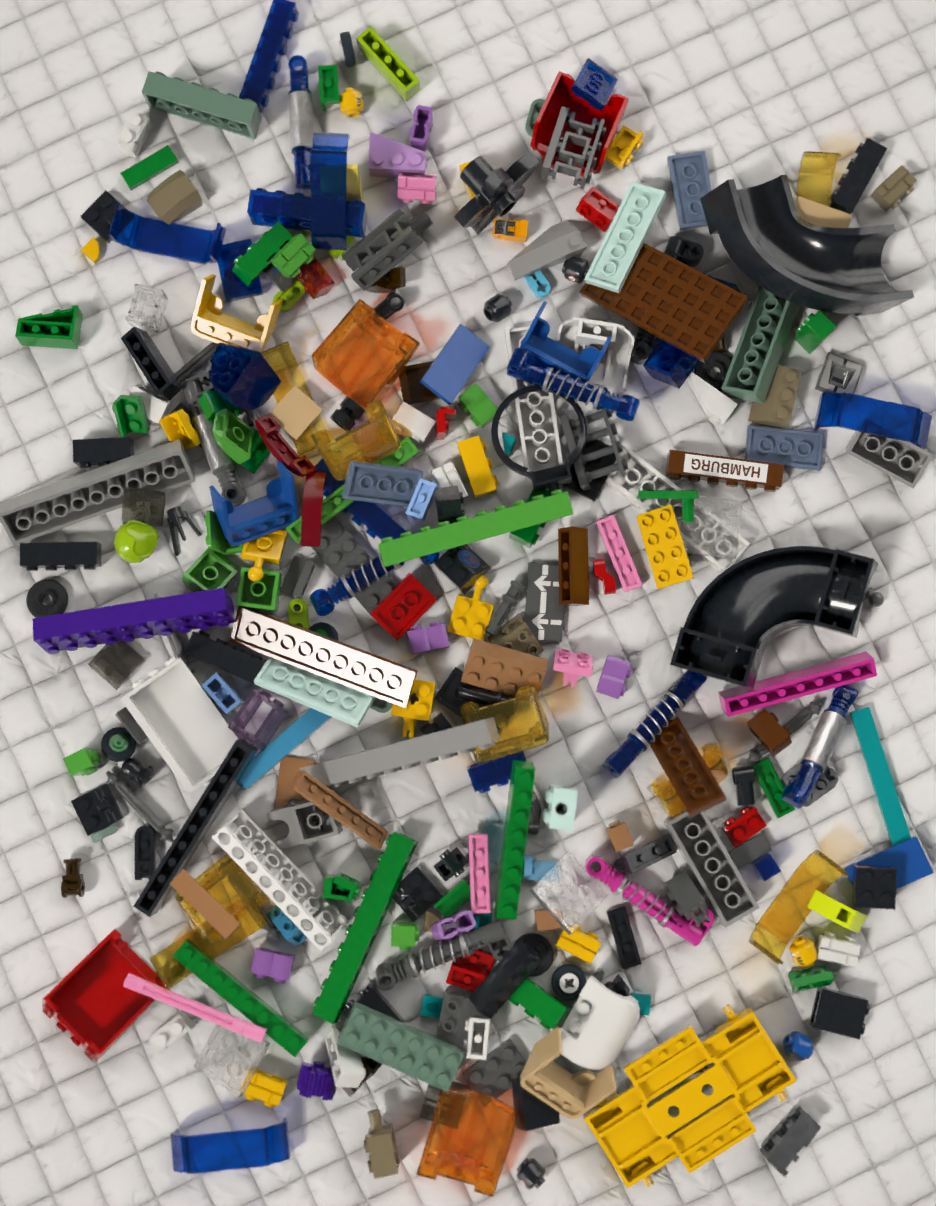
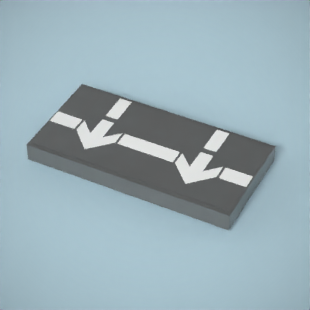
[524,563,564,642]

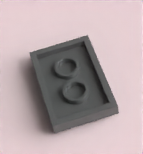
[462,1039,526,1107]

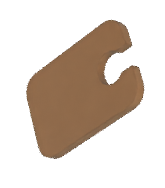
[274,757,317,809]

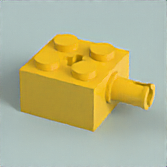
[391,680,436,738]

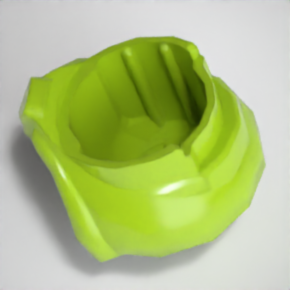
[114,520,160,563]

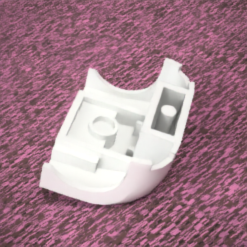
[553,318,634,393]
[561,976,640,1070]

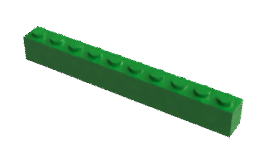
[312,832,418,1024]

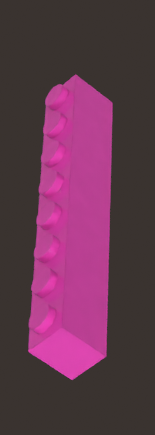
[718,651,877,717]

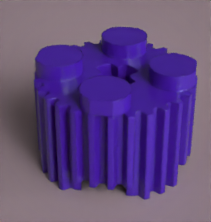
[296,1061,337,1101]

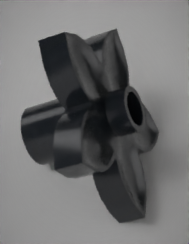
[454,152,540,235]

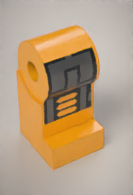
[492,219,528,242]

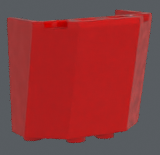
[530,71,629,177]

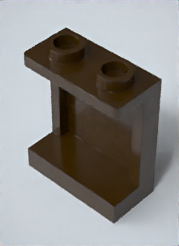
[397,361,441,405]

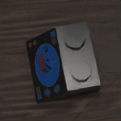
[434,544,491,595]

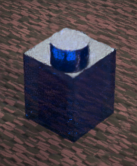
[750,853,781,881]

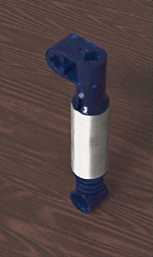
[288,55,326,189]
[781,684,859,809]

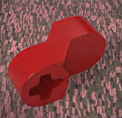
[593,558,616,595]

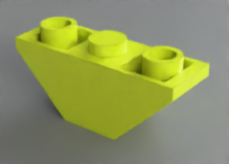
[807,889,867,933]

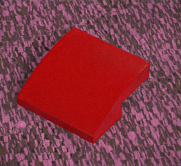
[446,949,495,992]

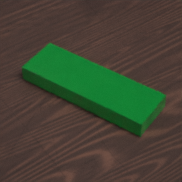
[120,145,179,190]
[751,757,795,818]

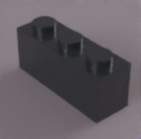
[73,437,134,468]

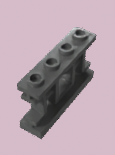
[540,106,607,190]
[342,209,423,291]

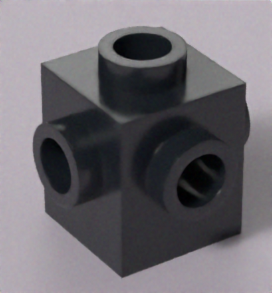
[433,847,468,882]

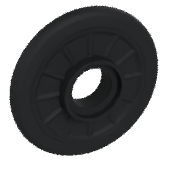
[694,352,732,391]
[26,579,68,618]
[512,933,554,977]

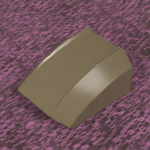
[147,170,202,225]

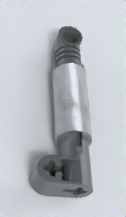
[181,372,246,505]

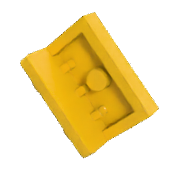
[605,125,644,170]
[159,409,201,450]

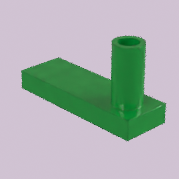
[638,490,699,522]

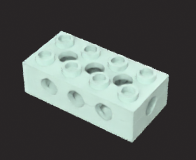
[542,785,578,831]

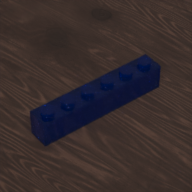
[239,0,299,113]
[315,458,407,543]

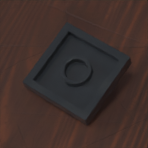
[80,190,134,244]
[71,783,124,836]
[393,866,443,922]

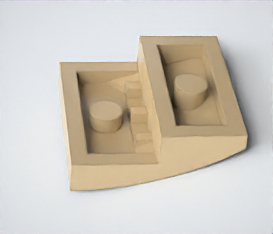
[270,386,324,440]

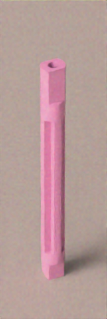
[123,973,267,1042]

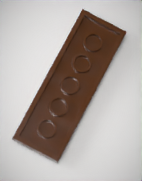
[643,716,727,818]

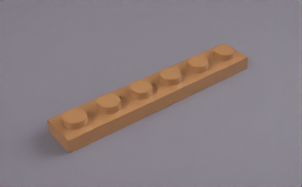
[291,770,388,849]

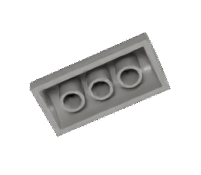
[845,418,934,489]

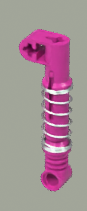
[585,855,714,946]

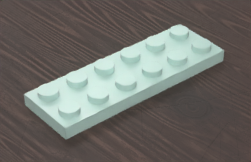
[584,182,667,293]
[254,657,376,728]

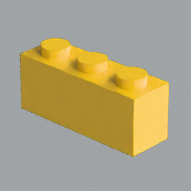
[457,435,499,499]

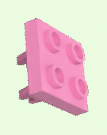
[553,649,593,688]

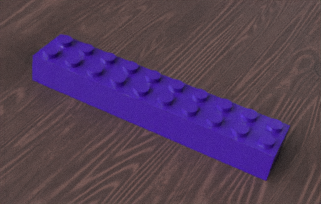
[33,588,235,654]

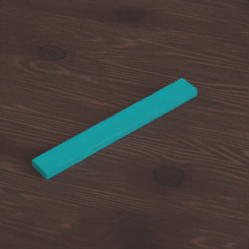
[849,707,911,846]

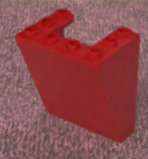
[42,929,170,1061]

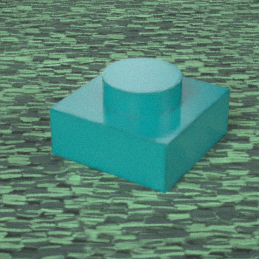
[631,992,651,1015]

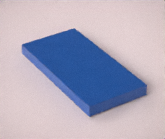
[420,324,490,405]
[844,836,934,889]

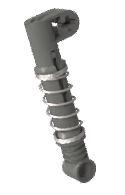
[375,919,511,991]

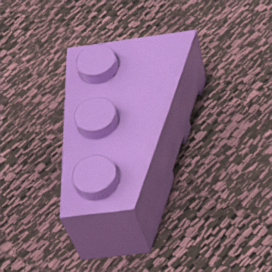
[369,132,426,178]

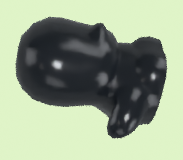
[121,758,154,788]
[604,974,630,997]

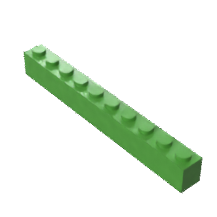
[378,489,574,567]

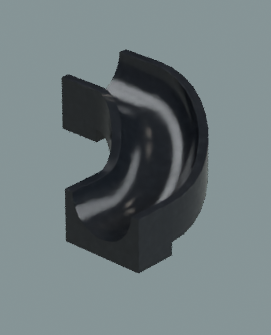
[700,175,914,317]
[670,546,878,688]

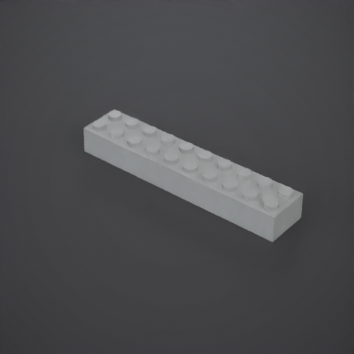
[0,439,195,545]
[299,717,500,789]

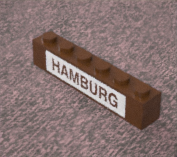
[665,450,784,492]

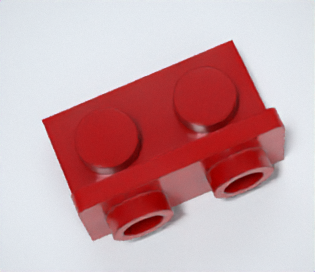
[576,187,619,232]
[435,406,456,440]
[721,805,767,848]

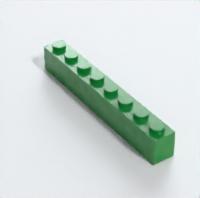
[494,760,536,920]
[173,938,308,1057]

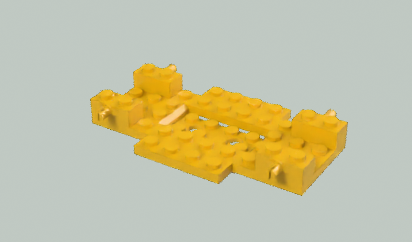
[584,1004,797,1189]

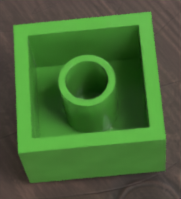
[236,567,283,612]

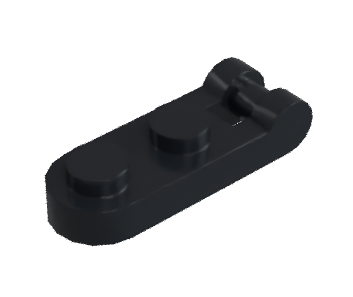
[135,825,156,880]

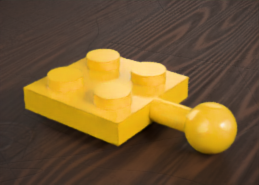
[241,530,288,582]
[447,575,494,641]

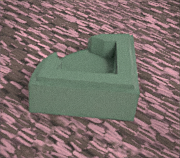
[90,825,118,842]

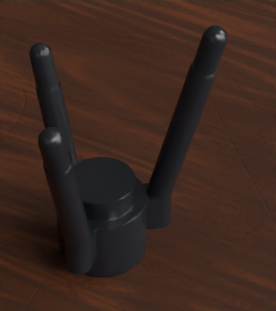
[167,506,201,556]

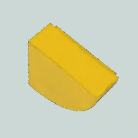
[81,237,100,264]

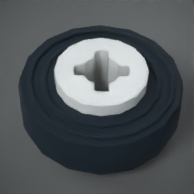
[339,32,357,67]
[551,964,587,1000]

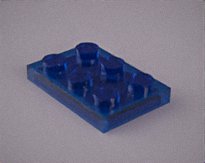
[570,58,618,111]
[214,238,263,302]

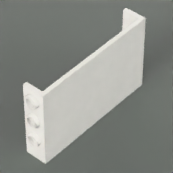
[120,656,239,793]

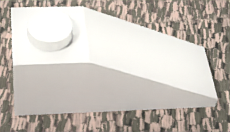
[686,372,738,426]
[325,1025,366,1088]

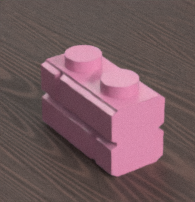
[397,173,437,204]

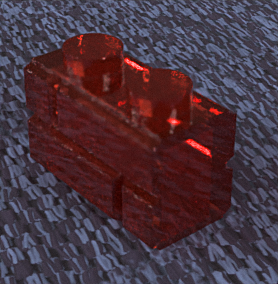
[295,255,335,299]

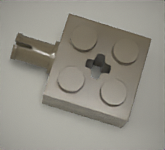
[364,1109,400,1179]

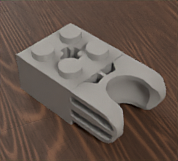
[267,800,343,850]

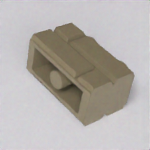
[871,165,917,211]

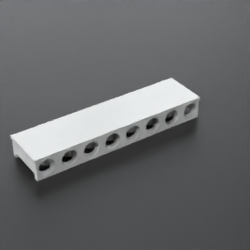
[504,326,563,479]
[605,450,750,573]
[212,810,348,952]

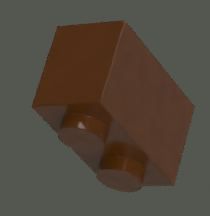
[747,709,792,757]

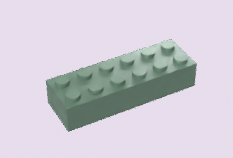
[142,71,262,139]
[721,286,799,404]
[338,1001,464,1092]

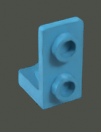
[521,855,557,882]
[267,905,308,947]

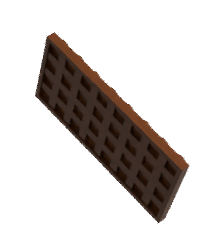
[580,243,748,363]

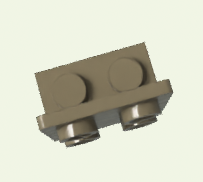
[487,615,544,656]

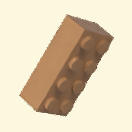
[461,638,548,703]

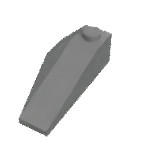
[507,221,587,280]

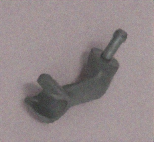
[528,791,542,835]

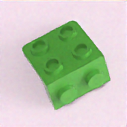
[205,510,244,555]

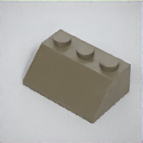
[748,366,802,429]

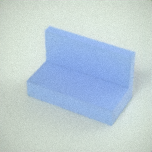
[406,478,439,521]

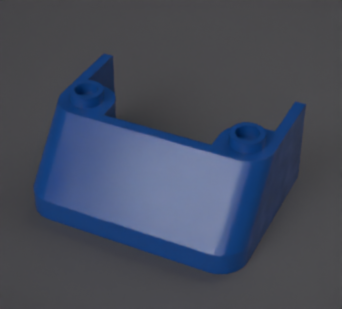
[516,301,612,392]
[209,461,299,546]

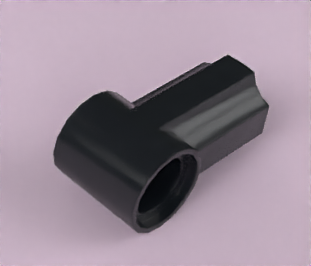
[368,292,404,326]
[732,766,755,806]

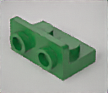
[112,395,150,437]
[333,872,361,903]
[788,965,834,993]

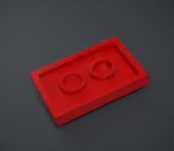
[370,573,437,641]

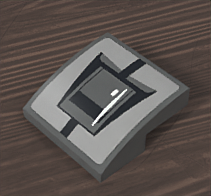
[815,352,864,402]

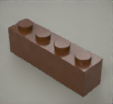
[558,527,589,606]

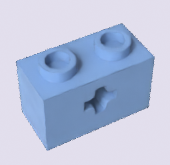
[201,673,244,715]

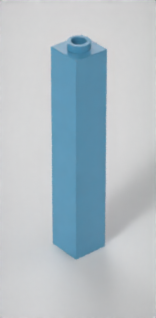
[237,708,332,789]

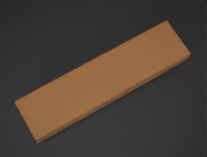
[170,869,241,939]

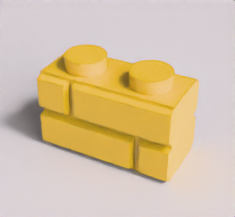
[555,922,601,964]
[241,1067,288,1108]

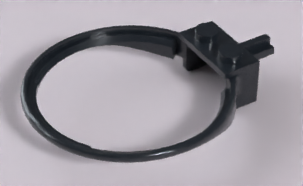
[491,385,587,496]

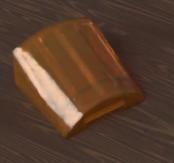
[312,299,420,412]
[416,1088,517,1197]

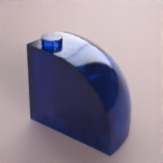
[208,342,281,410]

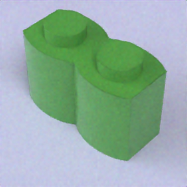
[458,383,498,429]

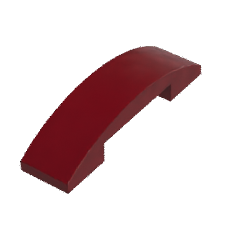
[255,414,317,477]
[301,472,326,547]

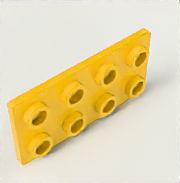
[636,505,694,589]

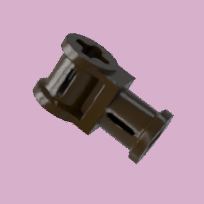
[61,858,85,898]

